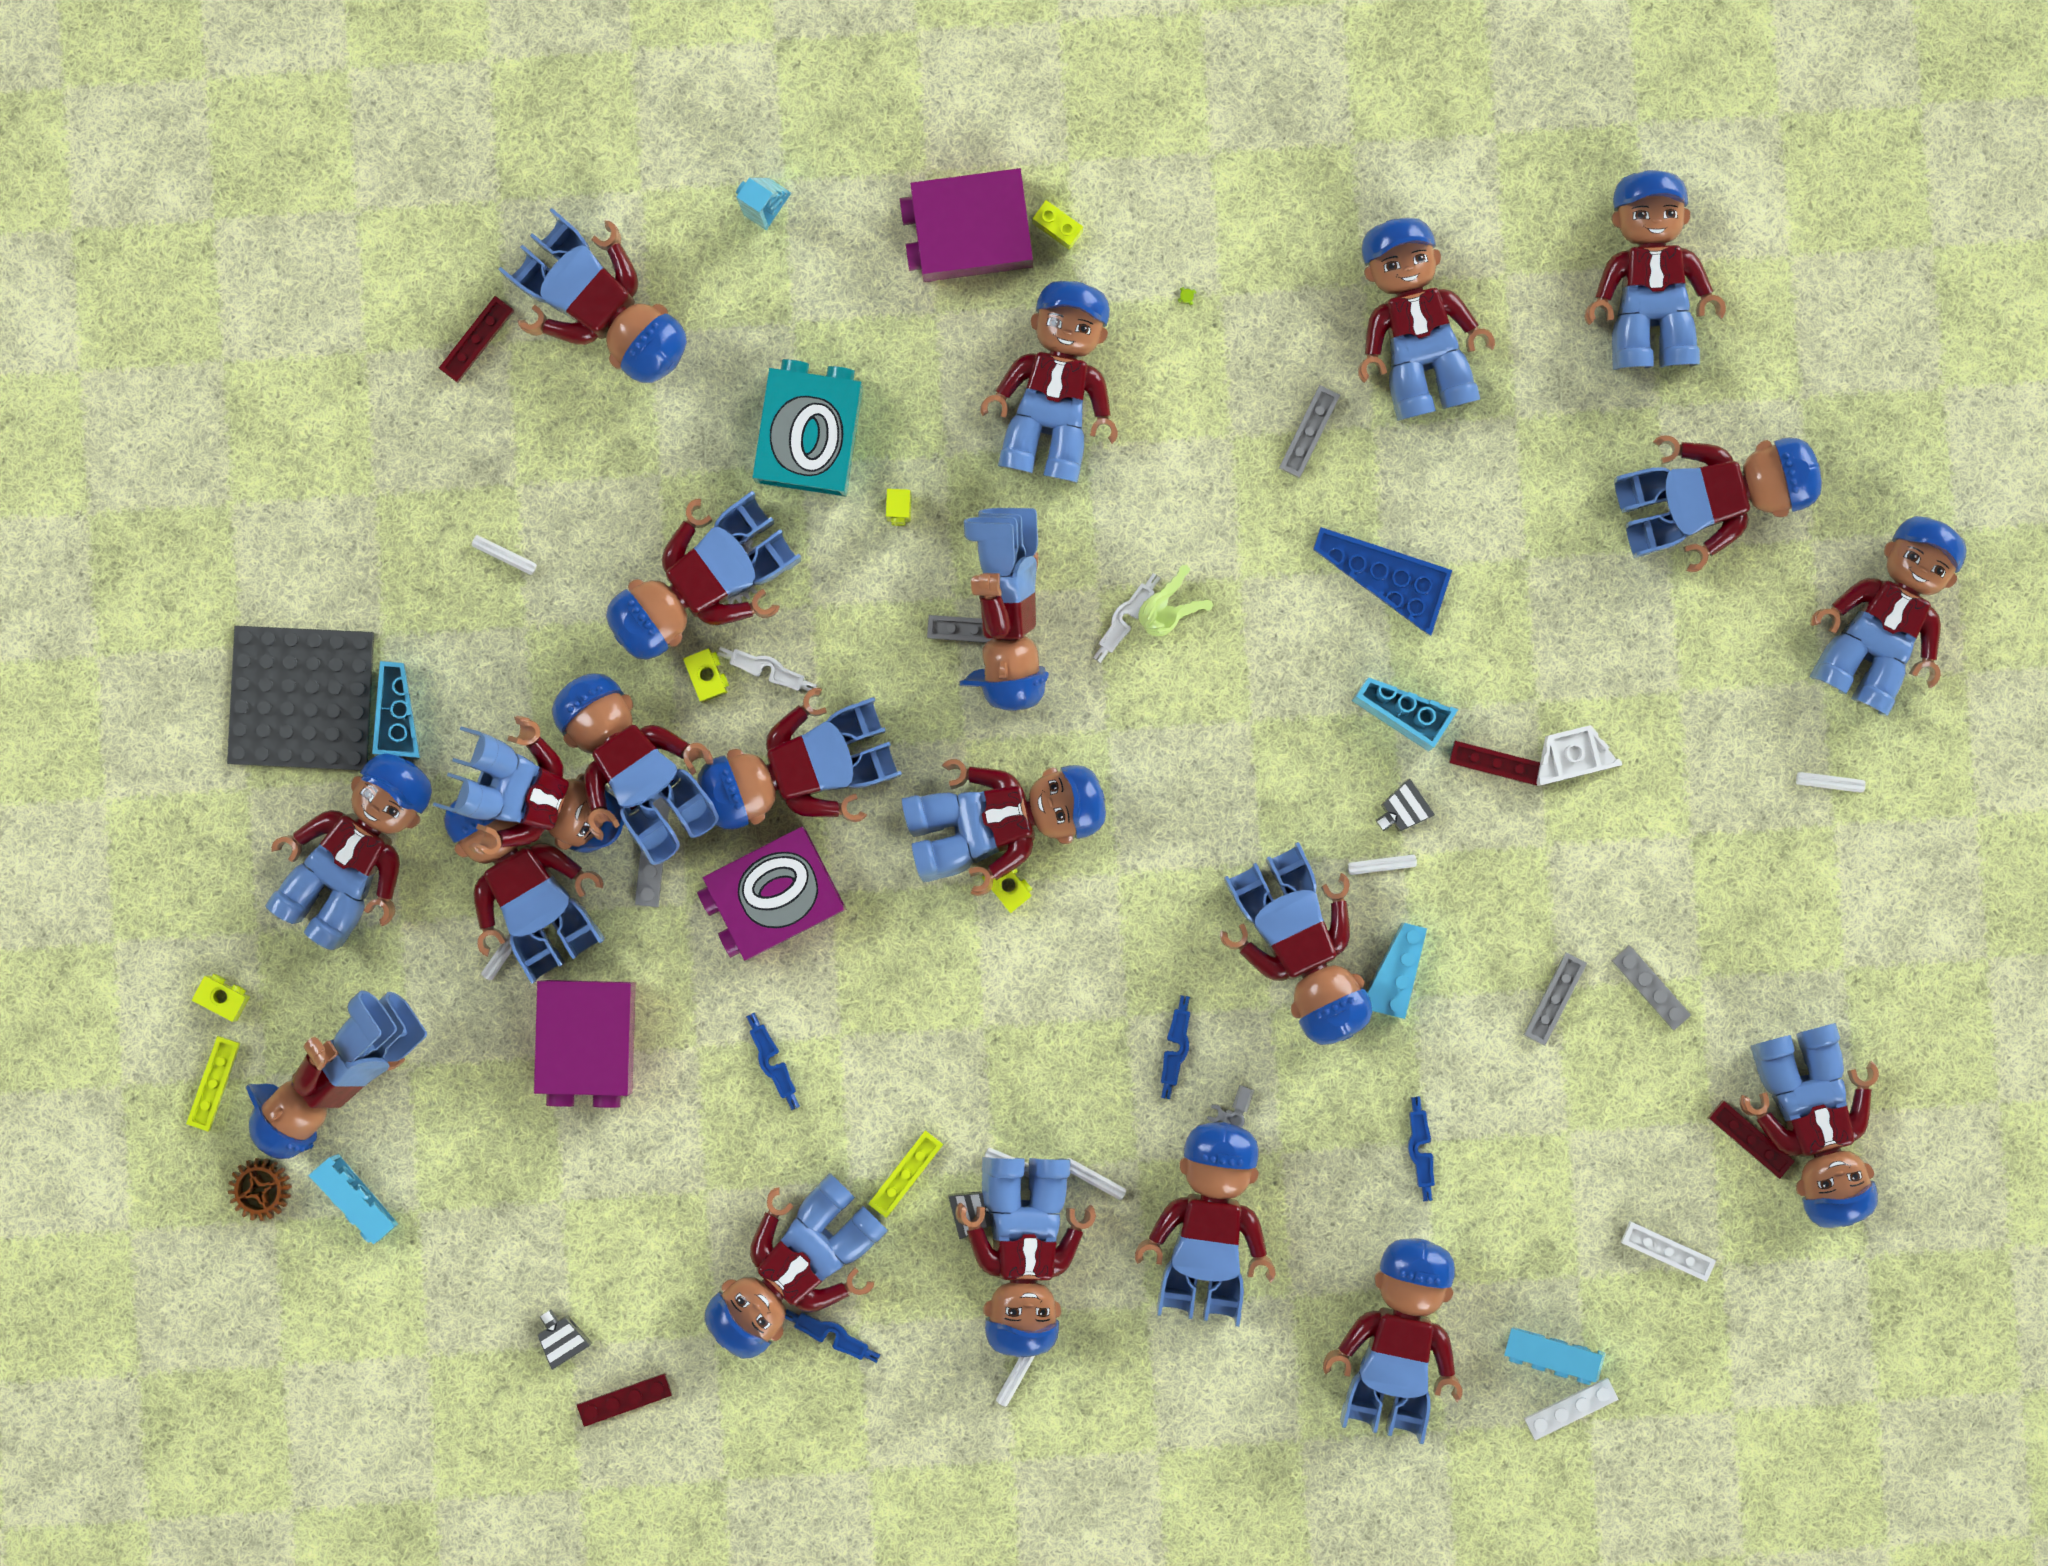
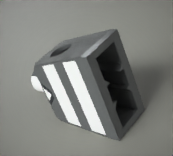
[1375,779,1435,831]
[948,1191,991,1239]
[538,1309,592,1370]

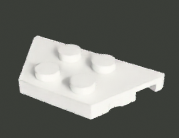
[1537,725,1622,786]

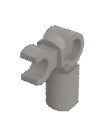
[1207,1085,1254,1127]

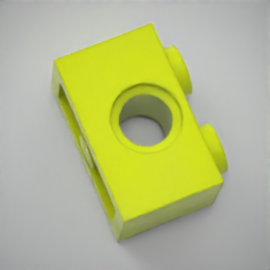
[1032,200,1083,250]
[886,489,912,526]
[683,648,729,703]
[981,869,1033,913]
[191,973,250,1022]

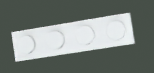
[1621,1221,1716,1282]
[1524,1378,1619,1440]

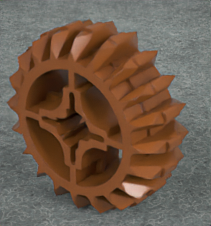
[228,1158,292,1221]

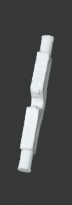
[1093,573,1161,663]
[717,646,817,691]

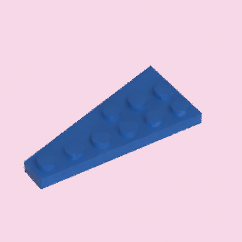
[1313,527,1452,636]

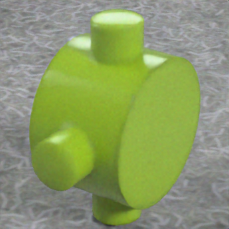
[1177,287,1196,306]

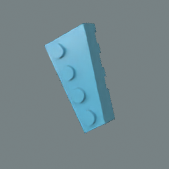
[736,178,791,230]
[372,661,420,758]
[1352,677,1459,752]
[1366,923,1427,1019]
[308,1154,398,1244]
[1504,1327,1606,1385]

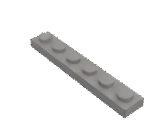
[635,787,672,907]

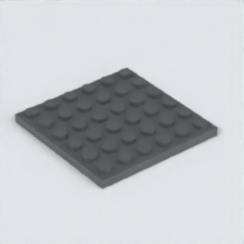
[227,626,374,770]

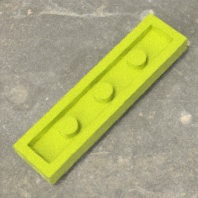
[186,1036,241,1132]
[868,1130,944,1218]

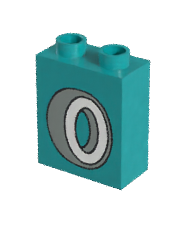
[752,359,863,497]

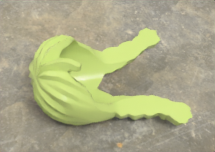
[1138,565,1214,636]

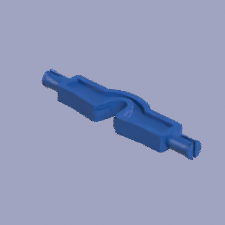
[1161,995,1190,1099]
[746,1012,800,1110]
[1408,1096,1435,1201]
[785,1309,881,1363]

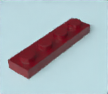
[439,296,514,383]
[1449,741,1540,786]
[1707,1100,1795,1179]
[577,1373,673,1427]

